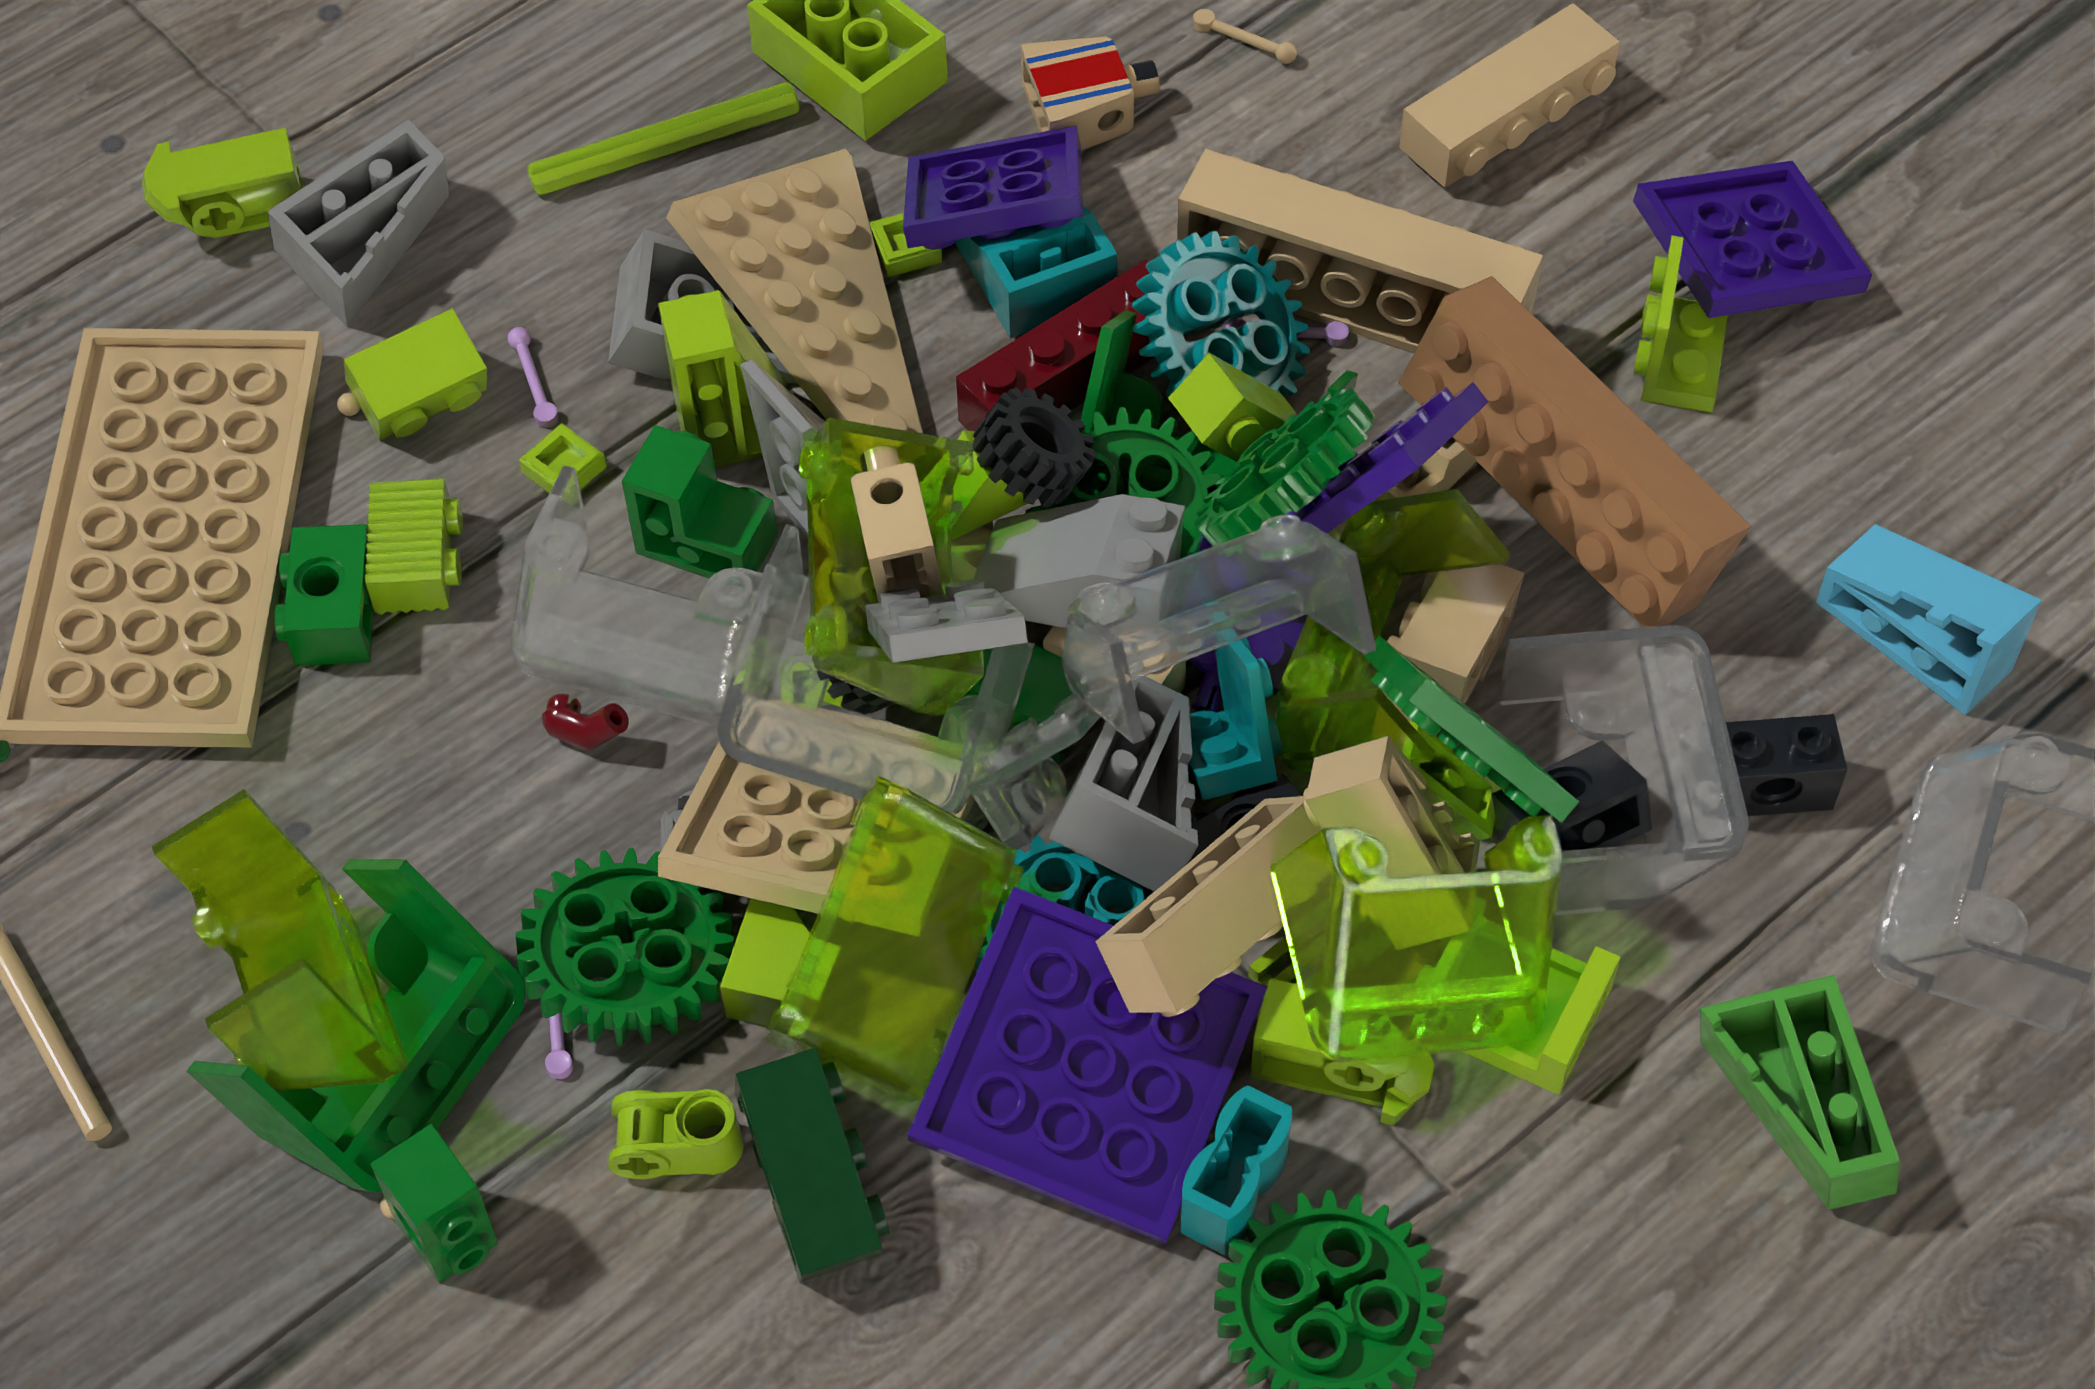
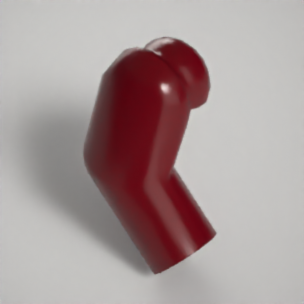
[542,693,629,751]

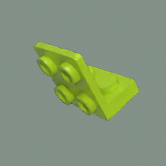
[1633,236,1728,413]

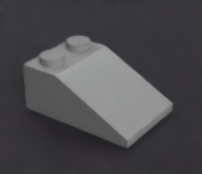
[608,229,797,383]
[740,359,866,567]
[973,494,1185,645]

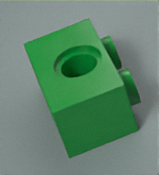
[275,524,374,666]
[370,1124,498,1283]

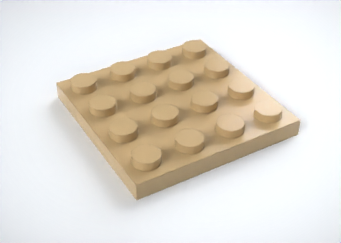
[658,696,989,936]

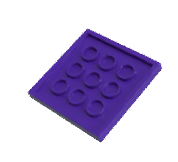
[907,886,1268,1245]

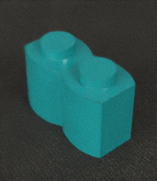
[1180,1085,1292,1255]

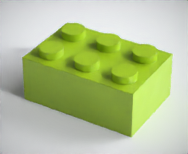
[747,0,948,141]

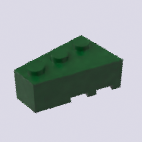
[734,1047,890,1283]

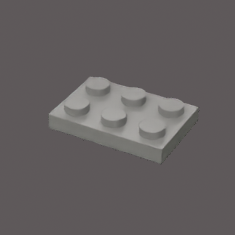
[865,579,1028,663]

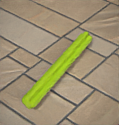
[527,82,799,196]

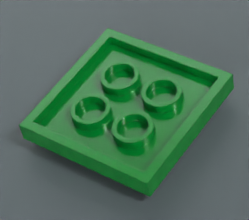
[1363,635,1579,823]

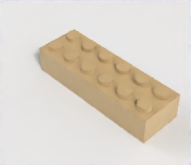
[1177,149,1543,353]

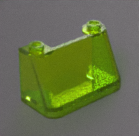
[799,418,984,716]
[762,775,1024,1103]

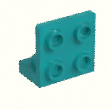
[1188,617,1282,801]

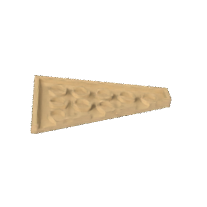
[666,149,926,464]

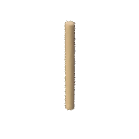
[0,924,112,1142]

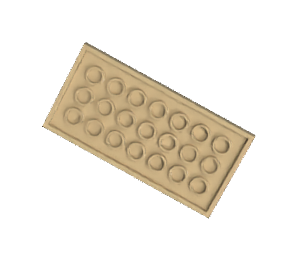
[0,328,324,748]

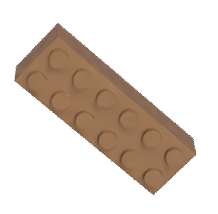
[1398,276,1751,634]

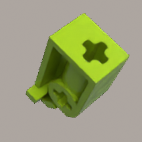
[142,127,304,238]
[1250,978,1435,1126]

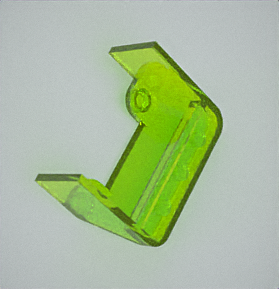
[1274,489,1510,772]
[152,789,408,1091]

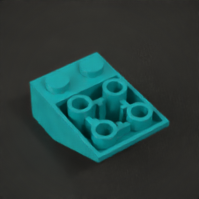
[955,205,1118,339]

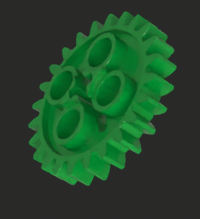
[1194,388,1375,552]
[1025,407,1223,596]
[515,848,734,1046]
[1214,1190,1447,1389]

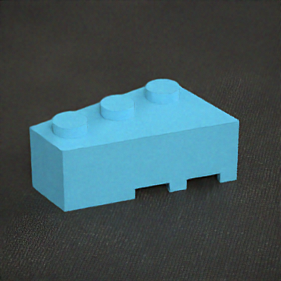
[1816,524,2042,715]

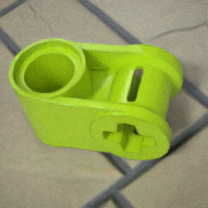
[608,1089,745,1180]

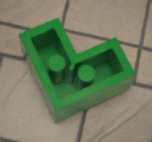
[622,425,778,591]

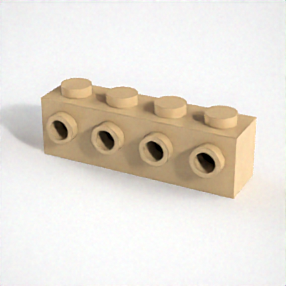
[1399,3,1620,188]
[1095,796,1339,1017]

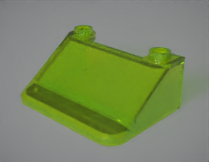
[1270,815,1562,1062]

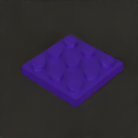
[903,126,1083,250]
[1633,161,1872,318]
[1266,382,1488,566]

